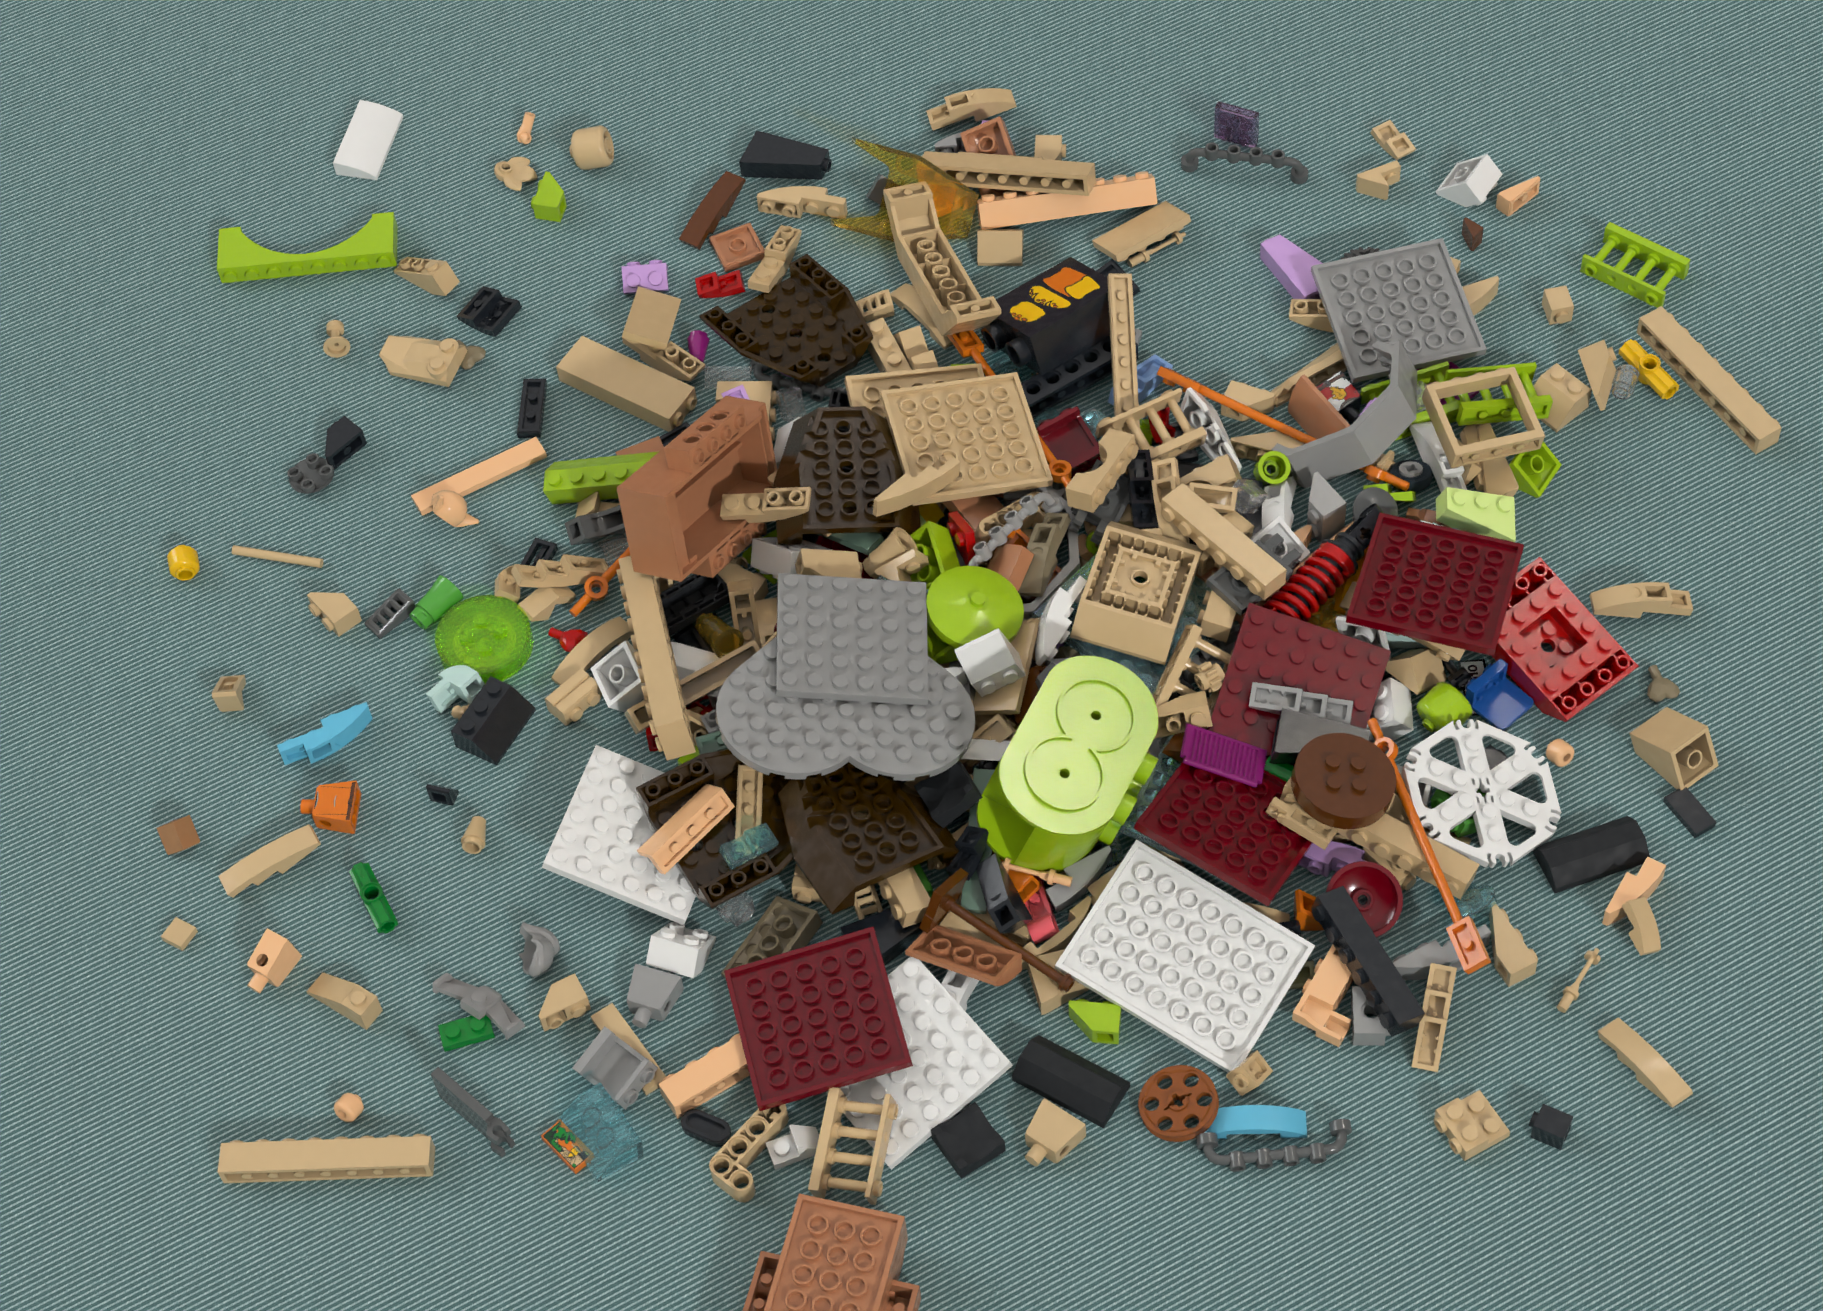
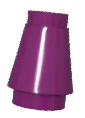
[687,330,710,363]

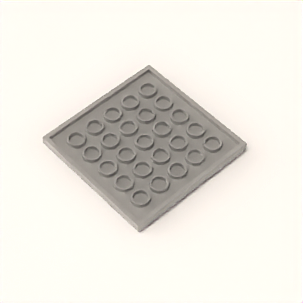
[1311,238,1487,383]
[776,573,929,706]

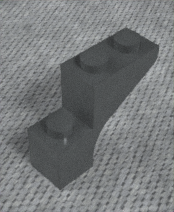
[565,505,626,546]

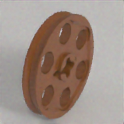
[1138,1065,1219,1142]

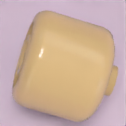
[570,125,614,170]

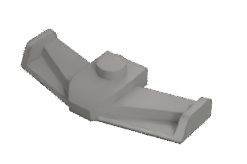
[433,973,525,1040]

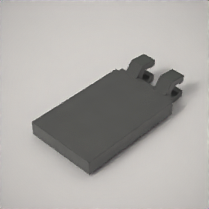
[1069,459,1129,545]
[1206,533,1302,616]
[431,1067,515,1157]

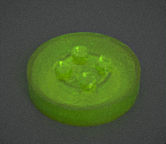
[435,595,534,683]

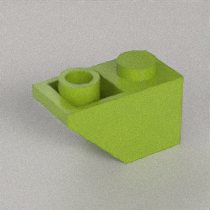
[531,171,567,222]
[1068,999,1121,1045]

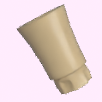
[862,527,918,579]

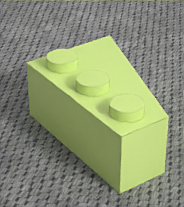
[1436,487,1516,542]

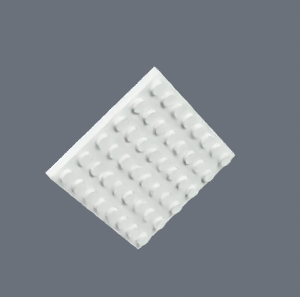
[1055,839,1315,1073]

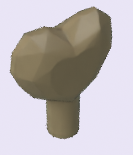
[457,340,486,370]
[1647,665,1680,702]

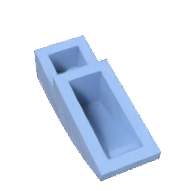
[1108,354,1173,406]

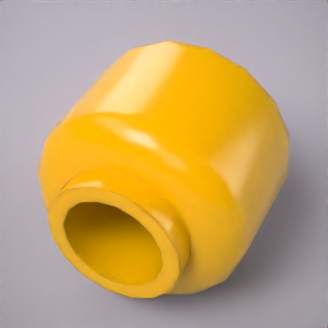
[167,545,200,581]

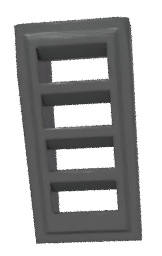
[364,588,415,639]

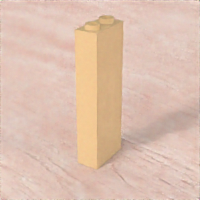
[556,336,697,432]

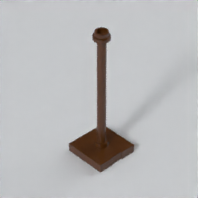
[919,868,1075,993]

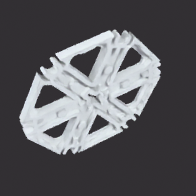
[1401,719,1561,868]

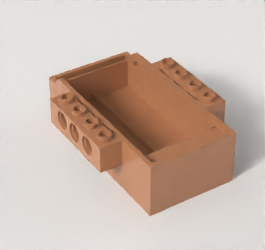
[617,396,777,582]
[743,1193,921,1311]

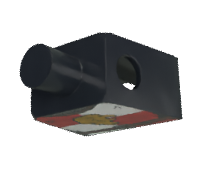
[1317,370,1361,424]

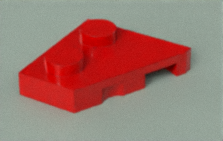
[947,511,979,567]

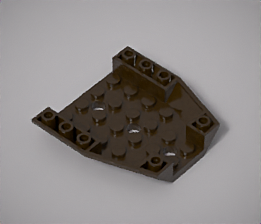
[699,254,873,387]
[774,406,921,545]
[636,749,793,909]
[778,762,959,915]

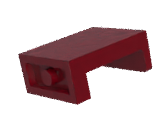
[1036,406,1101,478]

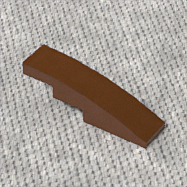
[679,171,746,250]

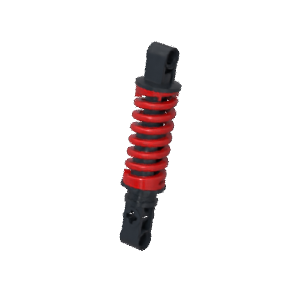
[1263,503,1384,622]

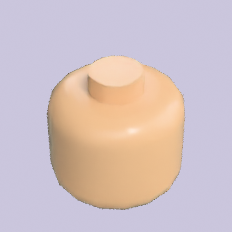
[1546,739,1574,767]
[334,1093,364,1123]

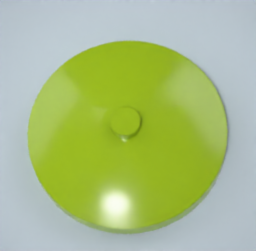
[926,566,1024,648]

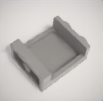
[572,1026,658,1110]

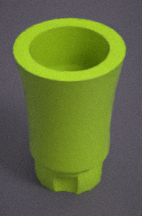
[1253,451,1291,485]

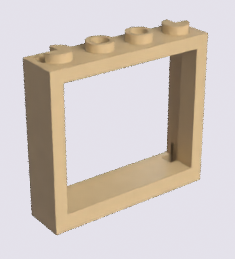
[1422,367,1545,468]

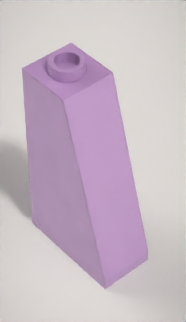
[1260,234,1322,299]

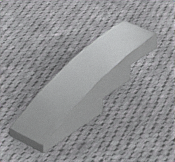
[1249,682,1354,725]

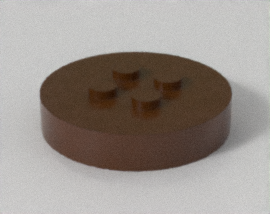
[1291,733,1396,829]

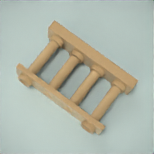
[1095,388,1207,474]
[1152,624,1233,715]
[808,1087,898,1205]

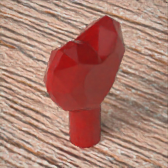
[548,627,588,652]

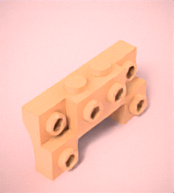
[1292,945,1354,1047]

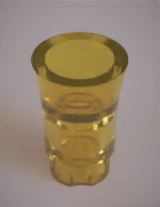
[695,613,744,658]

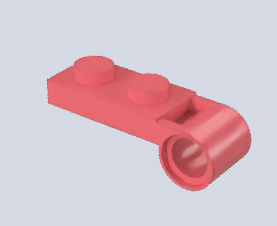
[1024,875,1059,944]

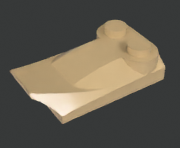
[379,335,467,387]

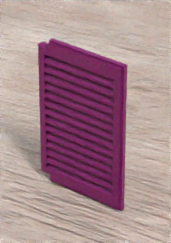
[1180,723,1267,788]

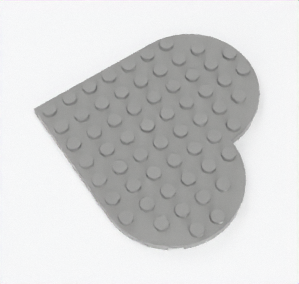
[716,636,975,781]

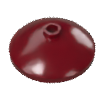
[1326,861,1403,937]

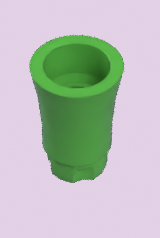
[409,575,463,630]

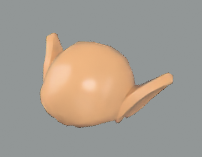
[431,490,479,527]

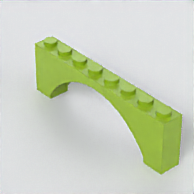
[217,212,398,283]

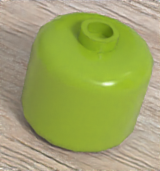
[1417,682,1473,732]

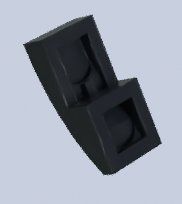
[946,826,989,881]

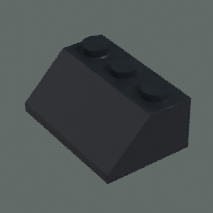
[451,676,536,765]

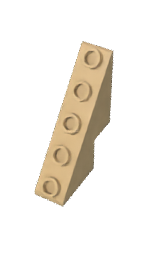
[893,325,938,370]

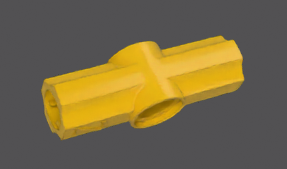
[1618,339,1679,400]

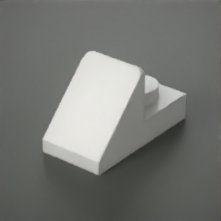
[766,1125,819,1170]

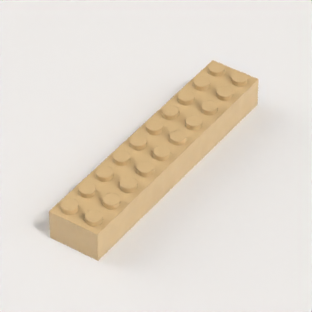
[616,556,696,761]

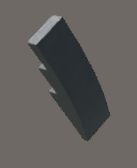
[1127,449,1158,529]

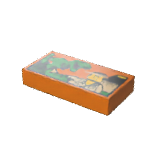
[541,1119,596,1174]

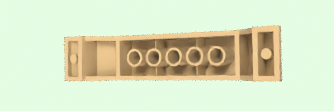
[883,181,1001,336]

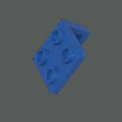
[1465,658,1534,731]

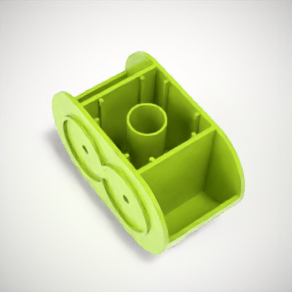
[976,656,1159,873]

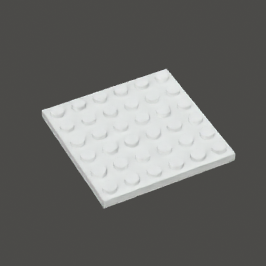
[542,745,703,925]
[826,957,1013,1170]

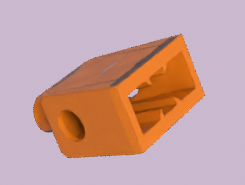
[300,781,362,834]

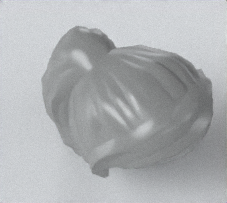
[519,922,560,977]

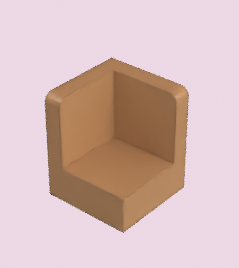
[156,815,200,855]

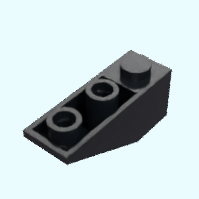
[976,853,1033,934]

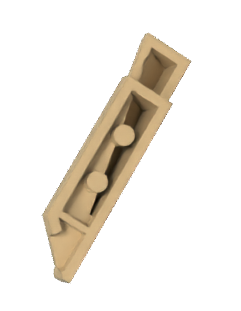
[1271,343,1347,408]
[1460,423,1519,497]

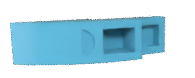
[277,702,373,765]

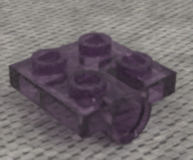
[1214,101,1259,148]

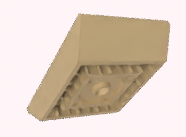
[1070,521,1203,665]

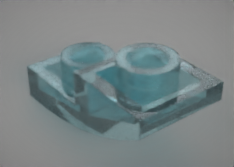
[719,823,779,870]

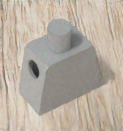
[627,964,684,1028]

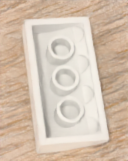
[333,100,403,180]

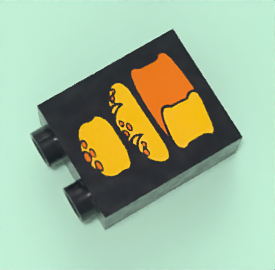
[981,257,1110,376]

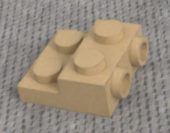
[1434,1090,1510,1161]

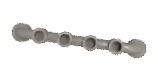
[968,492,1063,566]

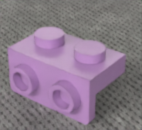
[621,260,669,294]

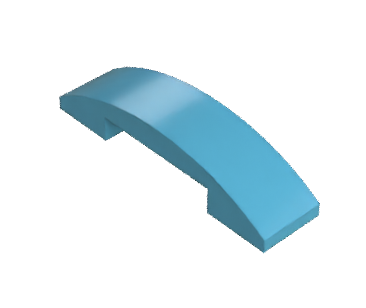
[1204,1105,1307,1139]

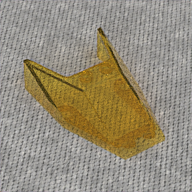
[830,137,979,242]

